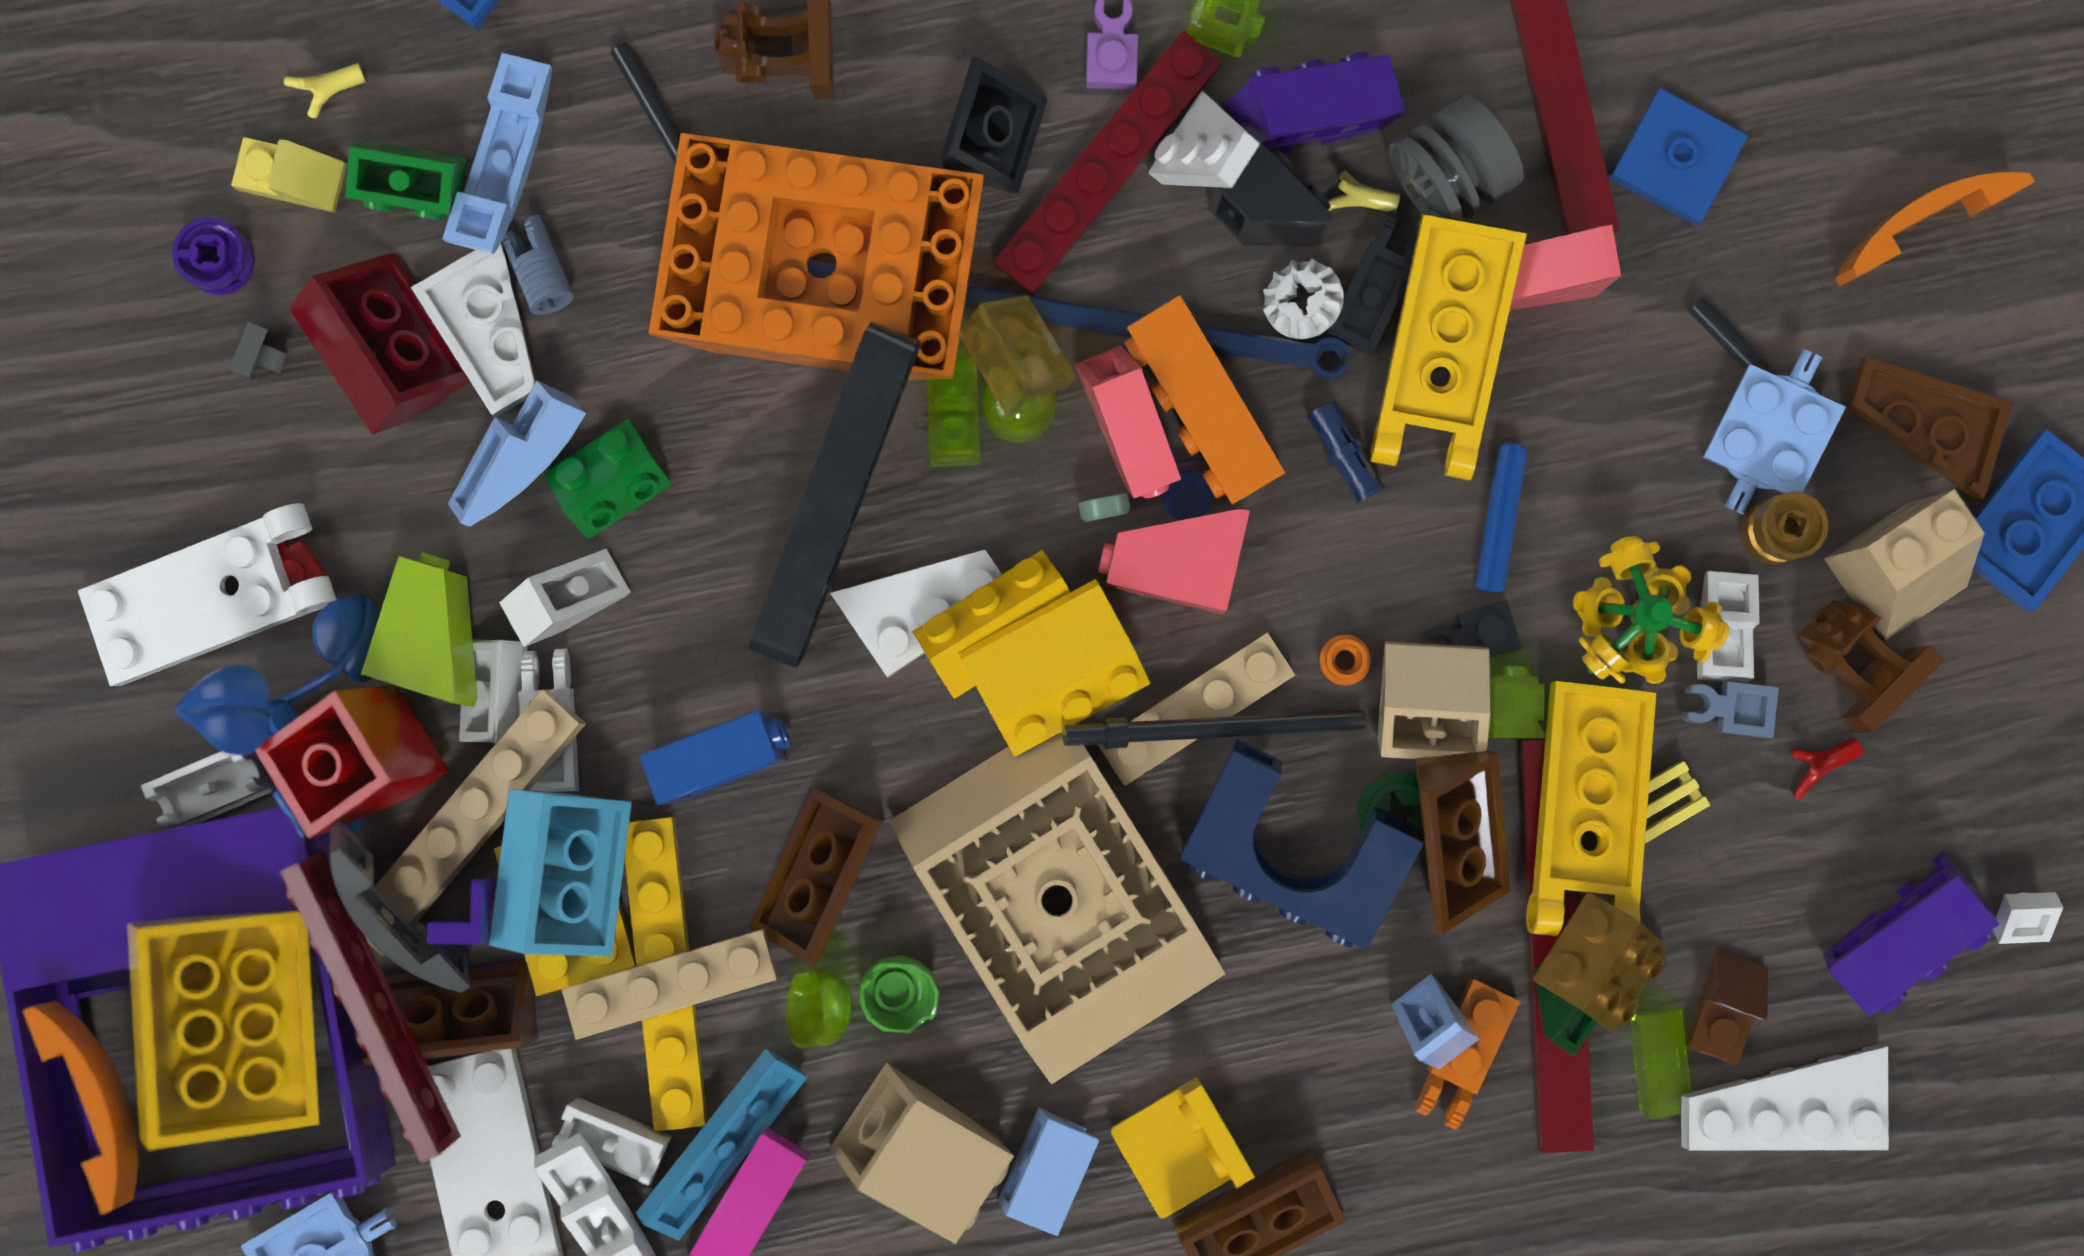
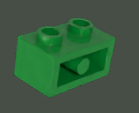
[345,140,466,220]

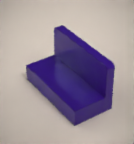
[427,875,498,944]

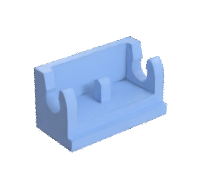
[997,1107,1099,1236]

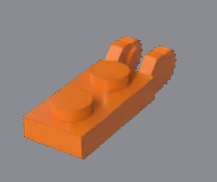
[1415,978,1520,1130]

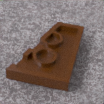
[1846,357,2013,501]

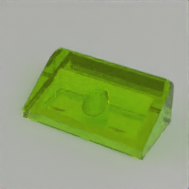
[1630,1007,1691,1120]

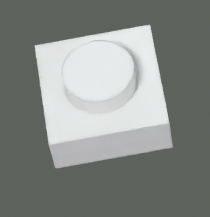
[1993,892,2063,944]

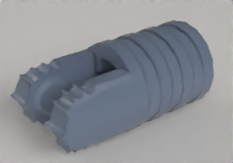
[502,213,573,315]

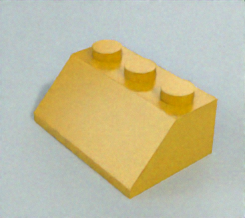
[958,579,1150,757]

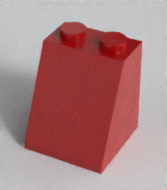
[255,685,449,839]

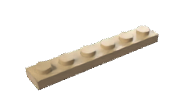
[365,689,586,956]

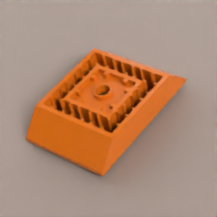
[648,133,984,380]

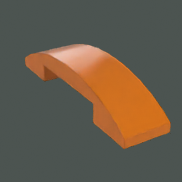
[1835,172,2035,287]
[23,1001,138,1214]

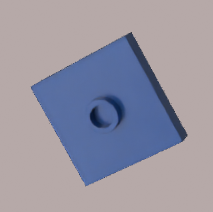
[1608,88,1748,227]

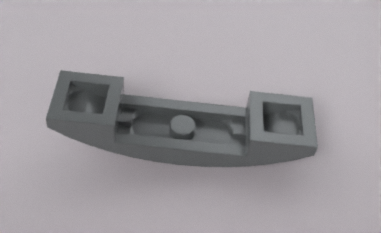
[330,820,470,992]

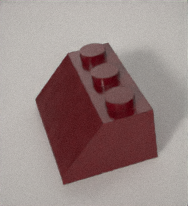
[289,252,470,435]

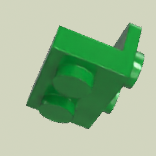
[543,419,671,538]

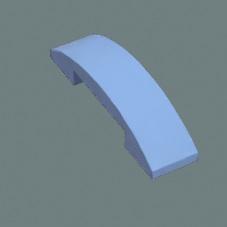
[442,53,552,254]

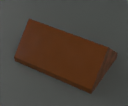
[1415,751,1510,934]
[749,788,885,966]
[362,960,538,1065]
[1172,1148,1346,1256]

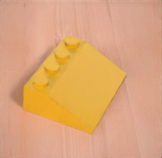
[127,910,319,1150]

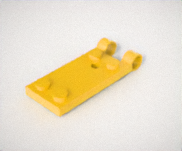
[1370,214,1527,480]
[1526,681,1656,936]

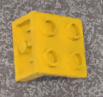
[1110,1077,1255,1219]

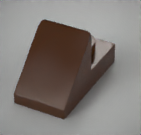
[1683,949,1768,1066]

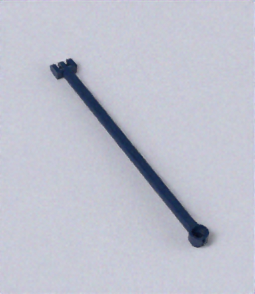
[807,257,1351,381]

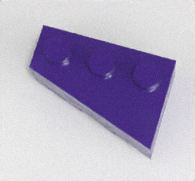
[1221,52,1405,155]
[1823,850,2000,1017]

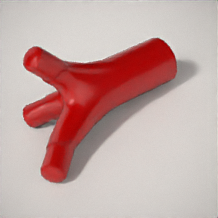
[1792,737,1863,800]

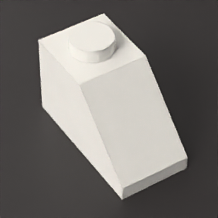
[499,549,631,647]

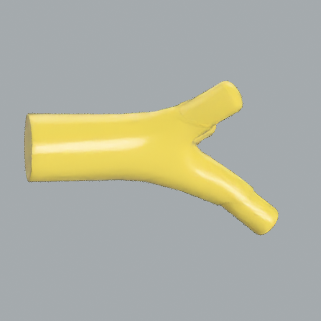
[284,63,366,118]
[1328,171,1400,212]

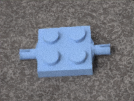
[1702,349,1846,515]
[241,1192,397,1256]

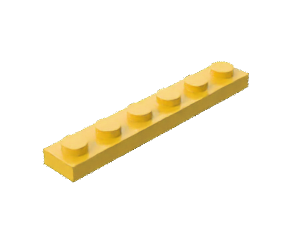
[625,817,708,1132]

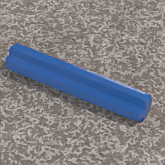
[1476,443,1527,593]

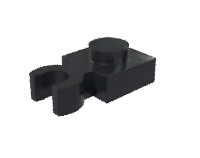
[1424,600,1522,658]

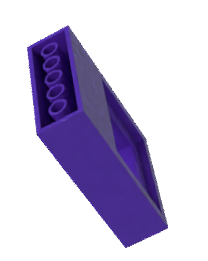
[0,807,396,1252]

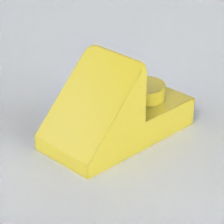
[231,137,347,213]

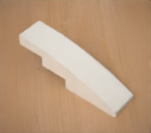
[534,1133,656,1256]

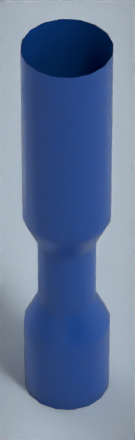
[273,790,307,839]

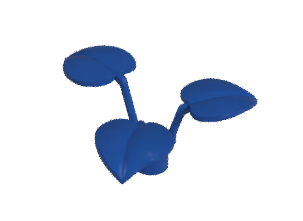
[174,594,380,833]

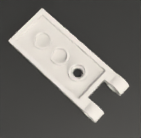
[78,503,337,686]
[428,1048,564,1256]

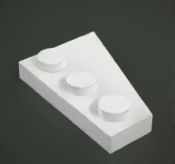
[1148,90,1260,188]
[830,550,1002,678]

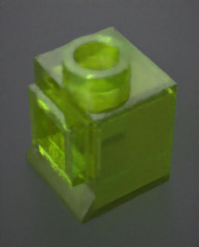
[1186,0,1266,58]
[1488,666,1546,739]

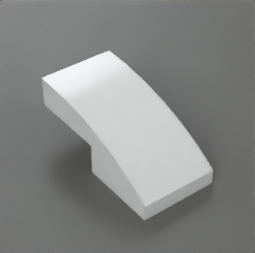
[1697,571,1759,683]

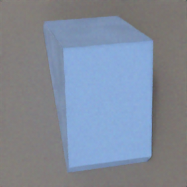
[1391,974,1480,1070]

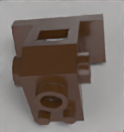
[714,0,834,100]
[1798,600,1945,733]

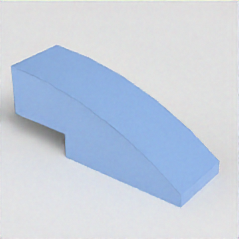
[448,380,586,527]

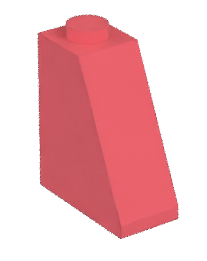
[1510,225,1621,310]
[1075,345,1181,498]
[1098,509,1250,614]

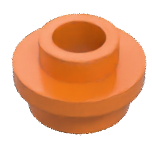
[1319,635,1371,686]

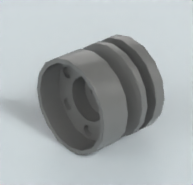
[1388,94,1524,221]

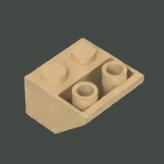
[1377,641,1490,759]

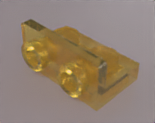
[960,295,1076,414]

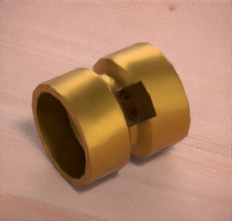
[1739,491,1829,565]

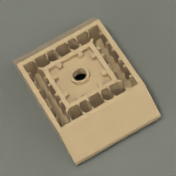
[888,732,1225,1084]

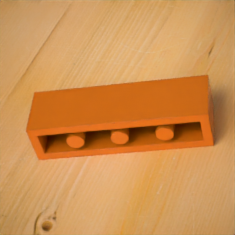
[1124,295,1285,505]

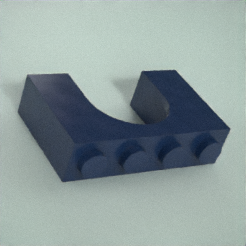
[1180,739,1424,950]

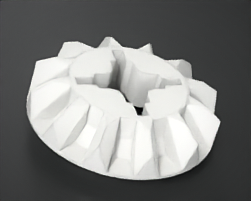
[1263,259,1344,339]

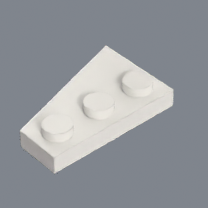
[411,241,536,418]

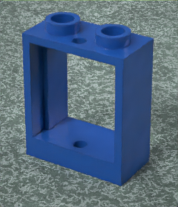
[639,710,792,805]

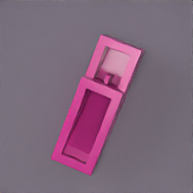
[689,1127,811,1256]

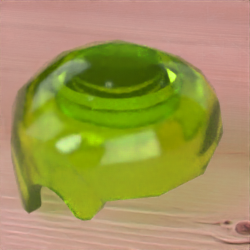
[981,359,1057,444]
[786,969,853,1048]

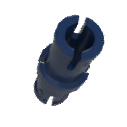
[1306,400,1385,504]

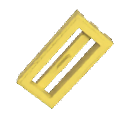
[1645,761,1710,843]

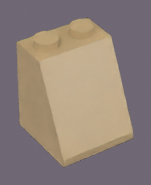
[1824,489,1984,642]
[829,1062,1014,1244]

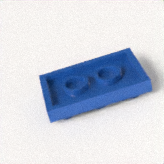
[1972,429,2084,612]

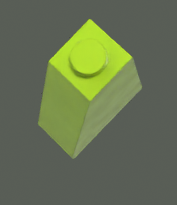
[361,552,478,707]

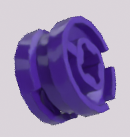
[172,217,256,296]

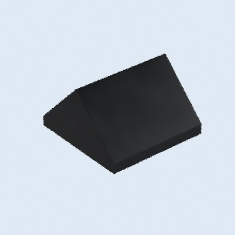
[942,57,1048,194]

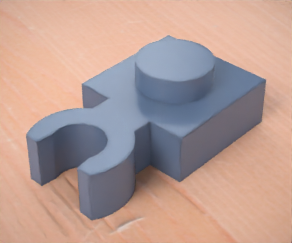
[1682,681,1779,739]

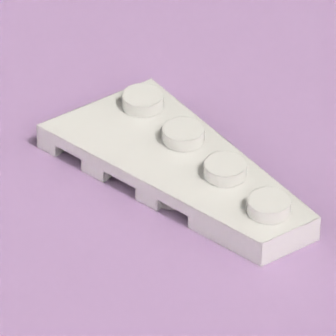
[1681,1044,1889,1150]

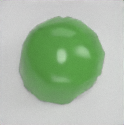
[859,954,940,1034]

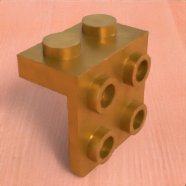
[1533,892,1667,1033]

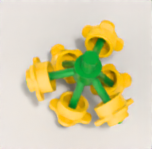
[1573,536,1729,684]

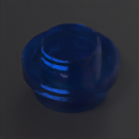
[1162,471,1213,521]

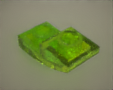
[926,356,981,467]

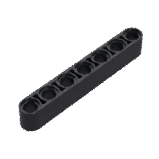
[749,321,921,669]

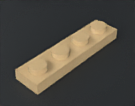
[1097,632,1295,786]
[562,929,779,1040]

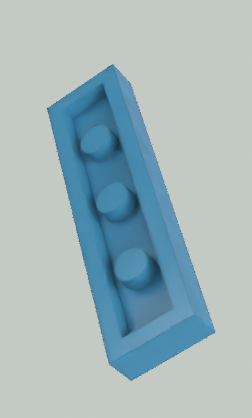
[636,1048,808,1241]

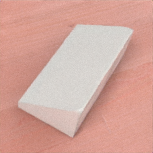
[459,640,527,743]

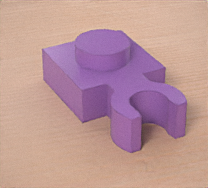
[1086,0,1138,89]

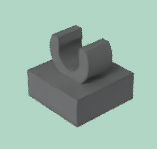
[229,322,287,379]

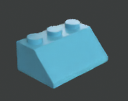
[489,789,632,956]

